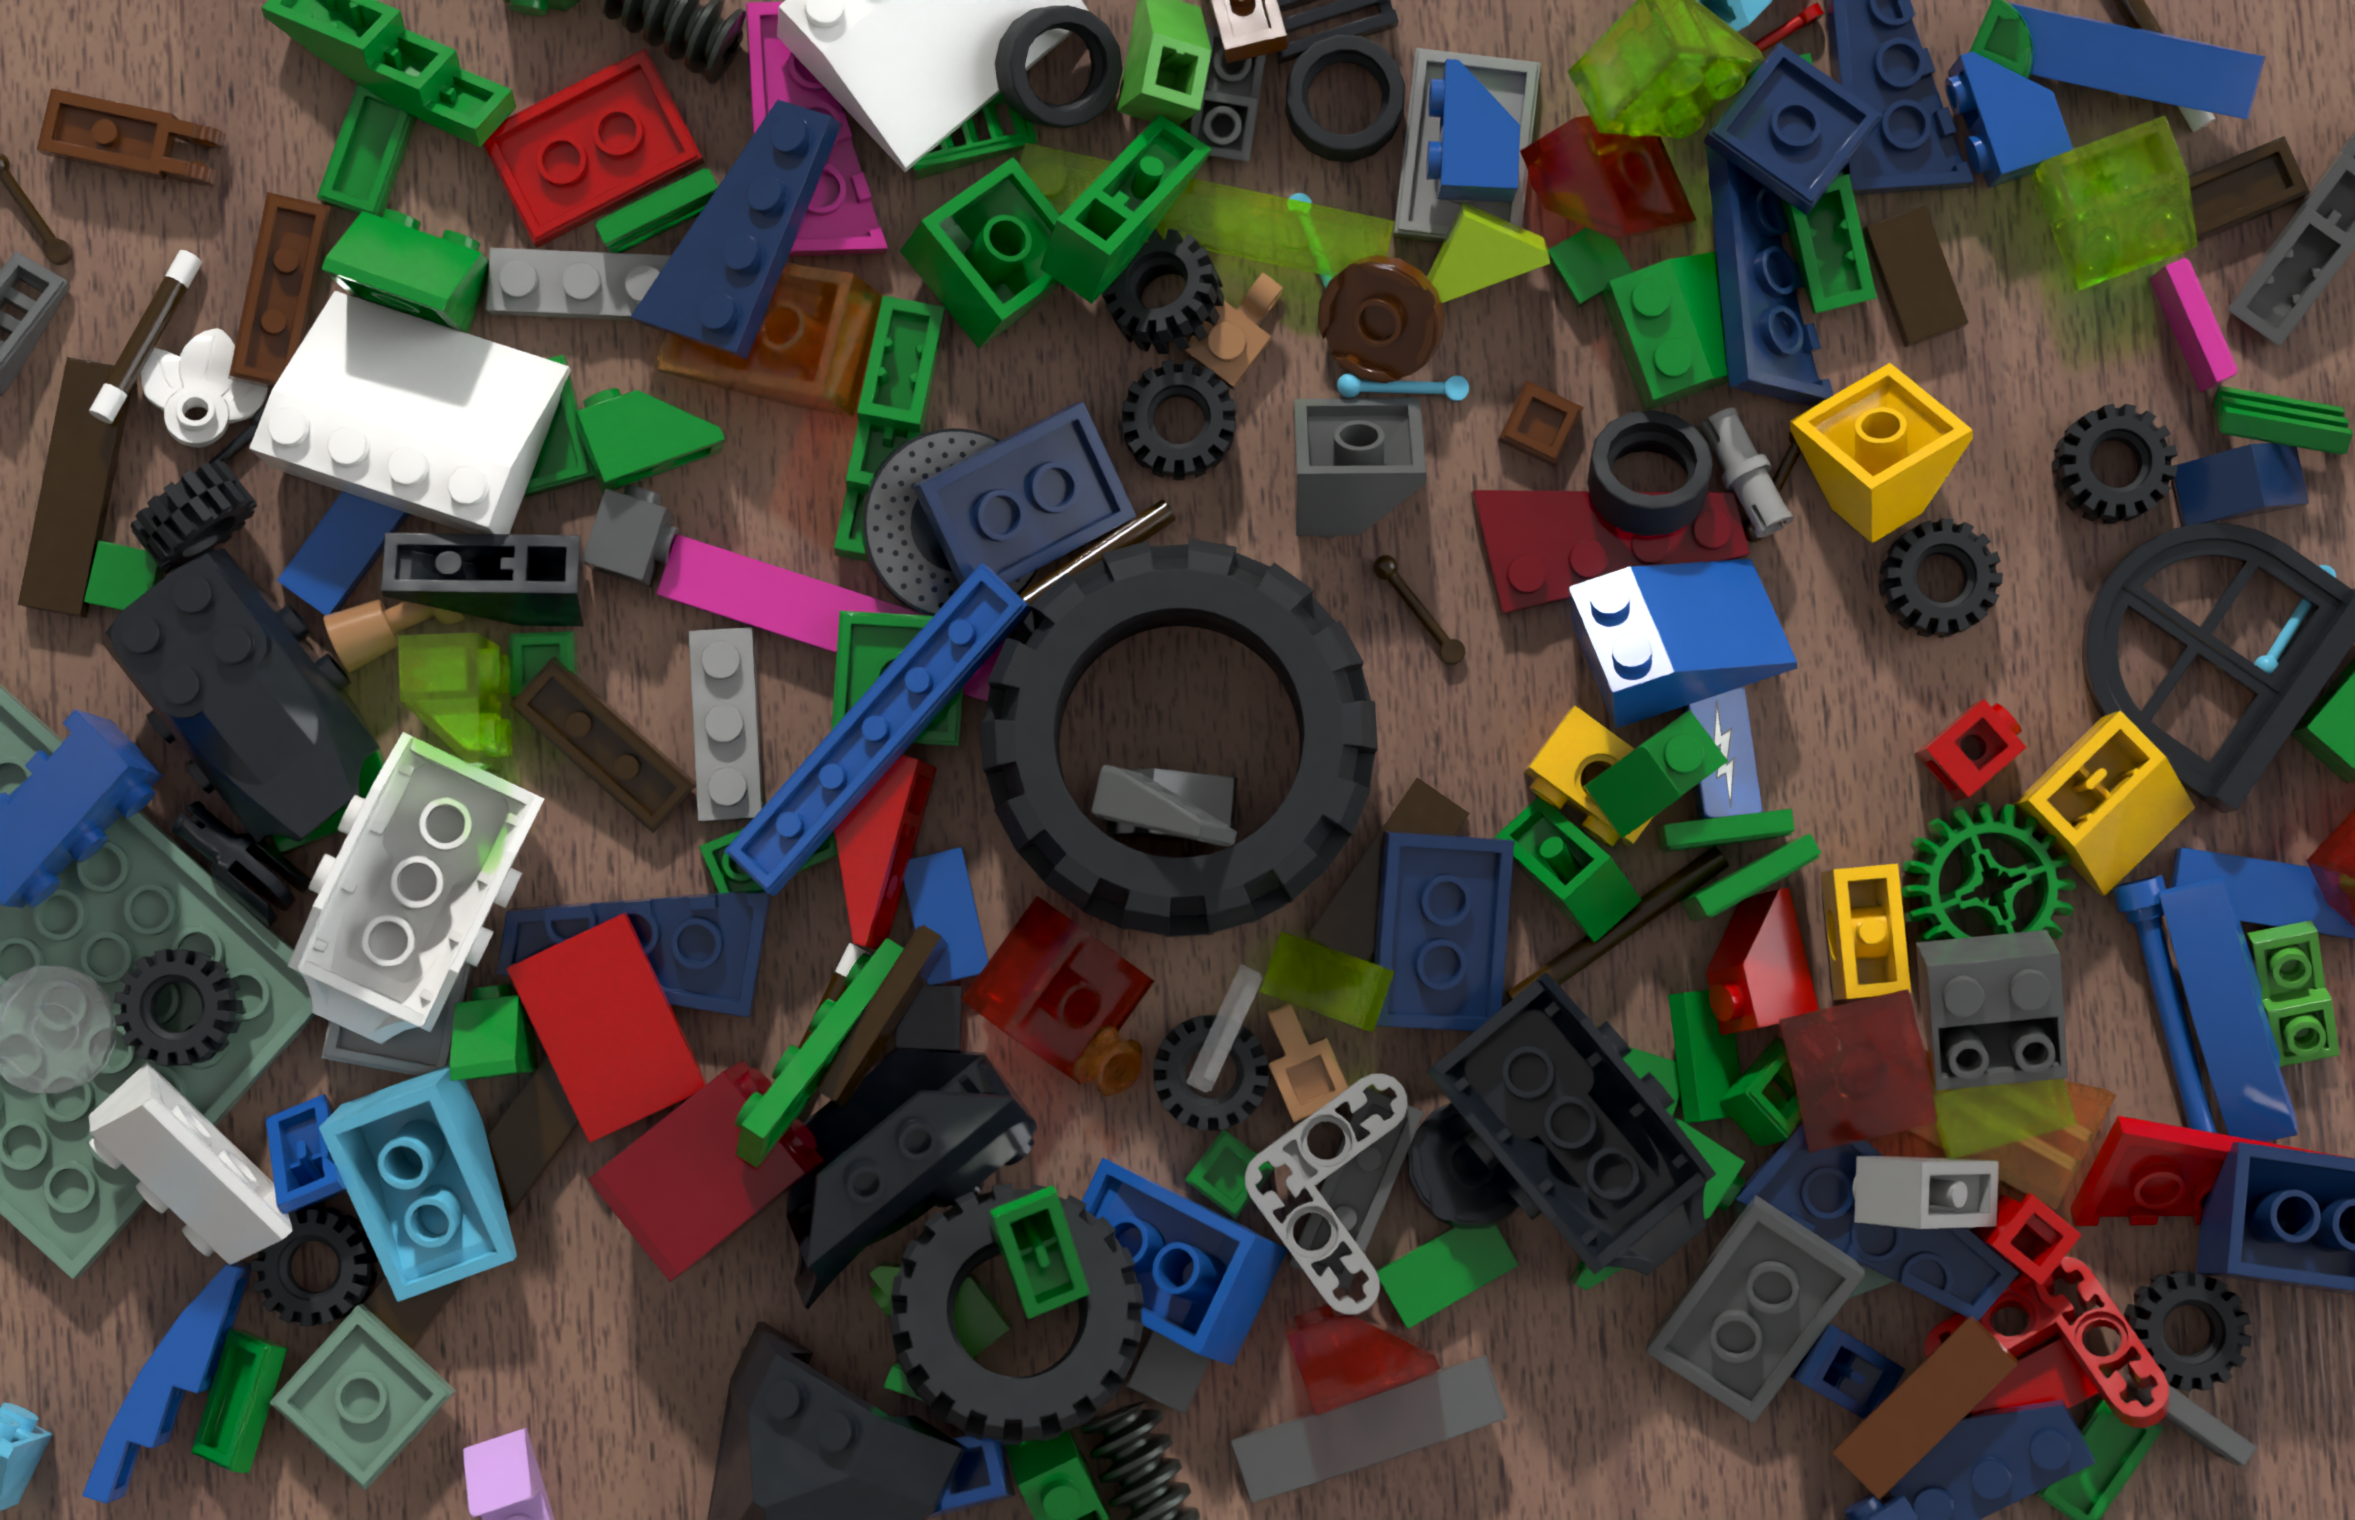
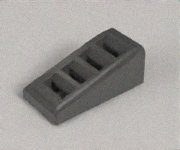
[0,251,71,397]
[1091,765,1237,847]

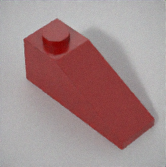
[834,755,937,950]

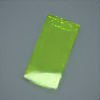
[1260,932,1395,1032]
[1929,1078,2077,1159]

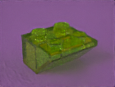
[1567,0,1764,139]
[2031,116,2198,292]
[398,633,513,773]

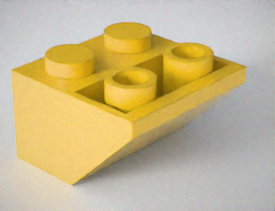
[2012,710,2195,897]

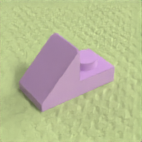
[463,1428,555,1520]

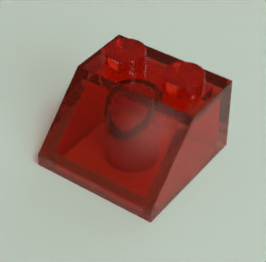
[961,896,1155,1084]
[1776,989,1937,1153]

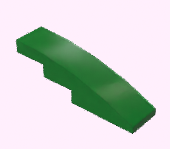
[261,0,516,148]
[1745,53,1877,314]
[834,295,945,562]

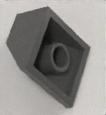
[1293,398,1426,538]

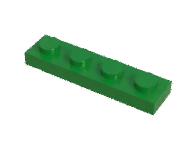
[735,938,904,1168]

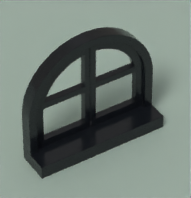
[2082,523,2355,813]

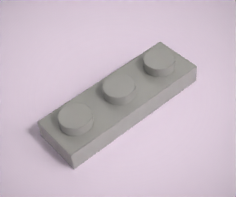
[486,248,672,321]
[688,627,764,823]

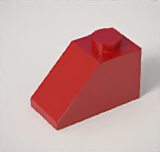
[1706,887,1819,1035]

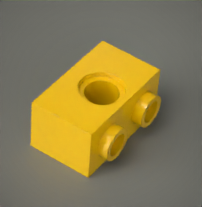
[1524,705,1653,848]
[1821,864,1911,1000]

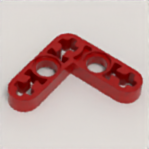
[1924,1257,2169,1428]

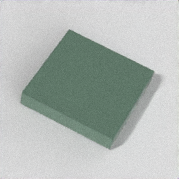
[269,1304,456,1490]

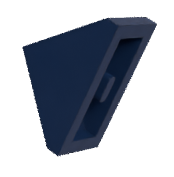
[2171,443,2309,527]
[1789,1324,1905,1419]

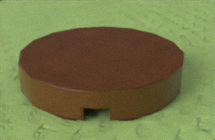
[1318,255,1445,383]

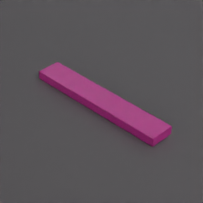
[656,534,1005,703]

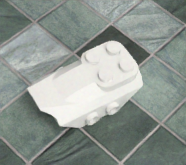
[288,732,544,1045]

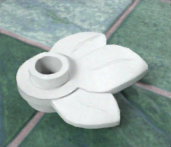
[141,328,269,448]

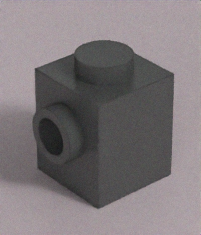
[581,484,679,588]

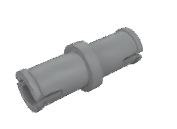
[1699,408,1794,538]

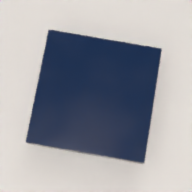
[1703,42,1883,216]

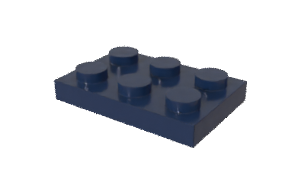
[912,402,1137,586]
[1369,831,1514,1031]

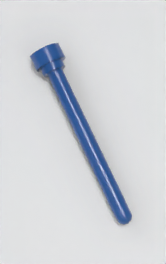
[2112,875,2217,1133]

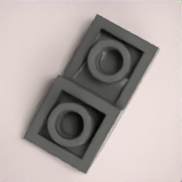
[1190,26,1267,162]

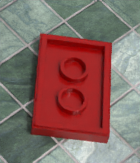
[483,48,705,248]
[506,912,707,1143]

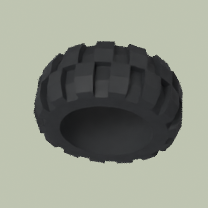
[980,538,1378,937]

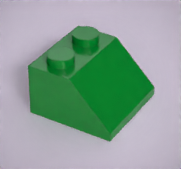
[900,157,1062,349]
[322,209,489,334]
[1601,252,1729,411]

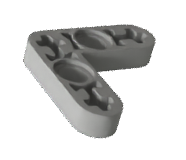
[1245,1073,1408,1315]

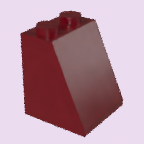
[588,1060,824,1282]

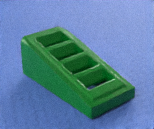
[914,93,1038,180]
[1720,1014,1852,1147]

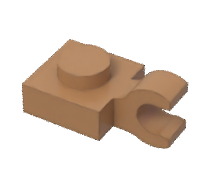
[1183,273,1284,390]
[1266,1002,1348,1122]

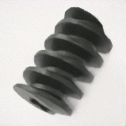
[603,0,746,84]
[1081,1401,1200,1520]

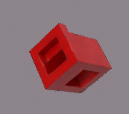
[1915,699,2027,802]
[1971,1193,2082,1286]

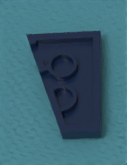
[1888,1400,2095,1520]

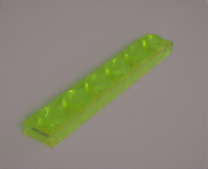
[1020,143,1395,277]

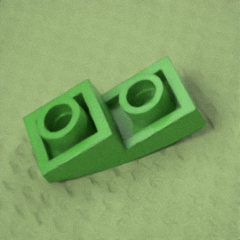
[2247,920,2340,1067]

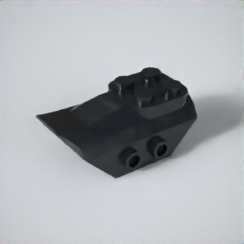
[102,548,380,844]
[1426,972,1716,1276]
[786,1047,1037,1310]

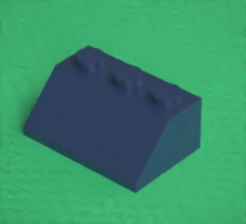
[2196,1142,2355,1295]

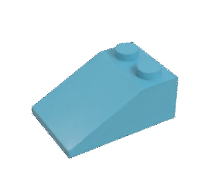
[319,1064,517,1302]

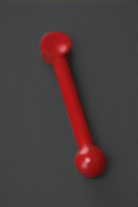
[1708,3,1824,83]

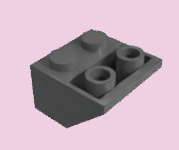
[1916,930,2068,1091]

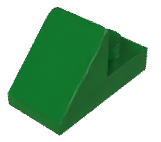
[1583,709,1728,839]

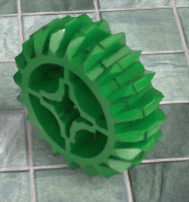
[1901,802,2076,942]

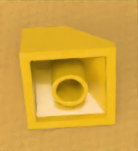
[1790,363,1973,543]

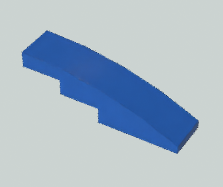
[2008,2,2266,119]
[2160,876,2298,1142]
[82,1261,252,1504]

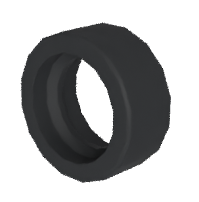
[994,5,1123,128]
[1285,35,1405,162]
[1587,410,1713,536]

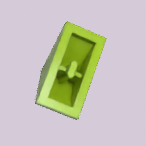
[1427,202,1550,303]

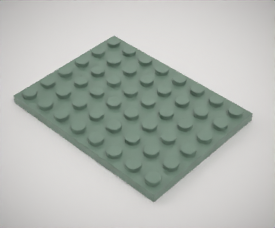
[0,684,316,1279]

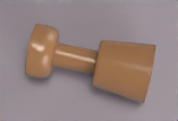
[323,600,467,674]

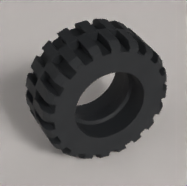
[890,1183,1144,1445]

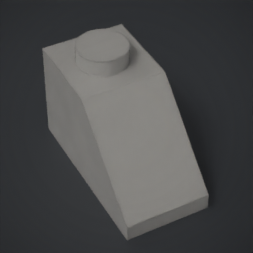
[1853,1156,1999,1229]

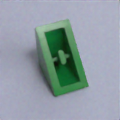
[989,1185,1090,1319]

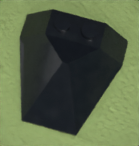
[707,1322,967,1520]

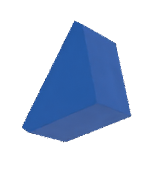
[265,1094,347,1214]

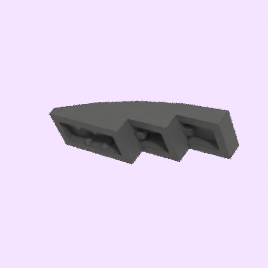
[2227,131,2355,347]
[1231,1355,1507,1503]

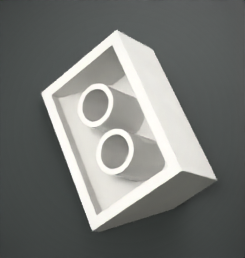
[89,1062,293,1265]

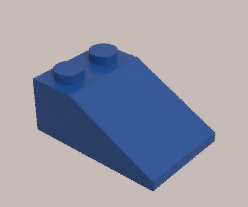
[1569,559,1797,729]
[1082,1158,1288,1366]

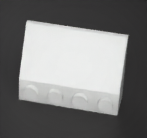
[777,0,1088,172]
[249,291,571,534]

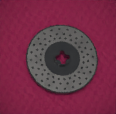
[861,428,1039,616]

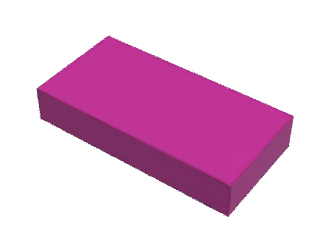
[2149,257,2238,393]

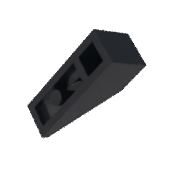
[381,533,587,627]

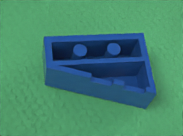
[0,709,164,908]

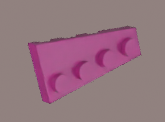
[745,2,888,257]

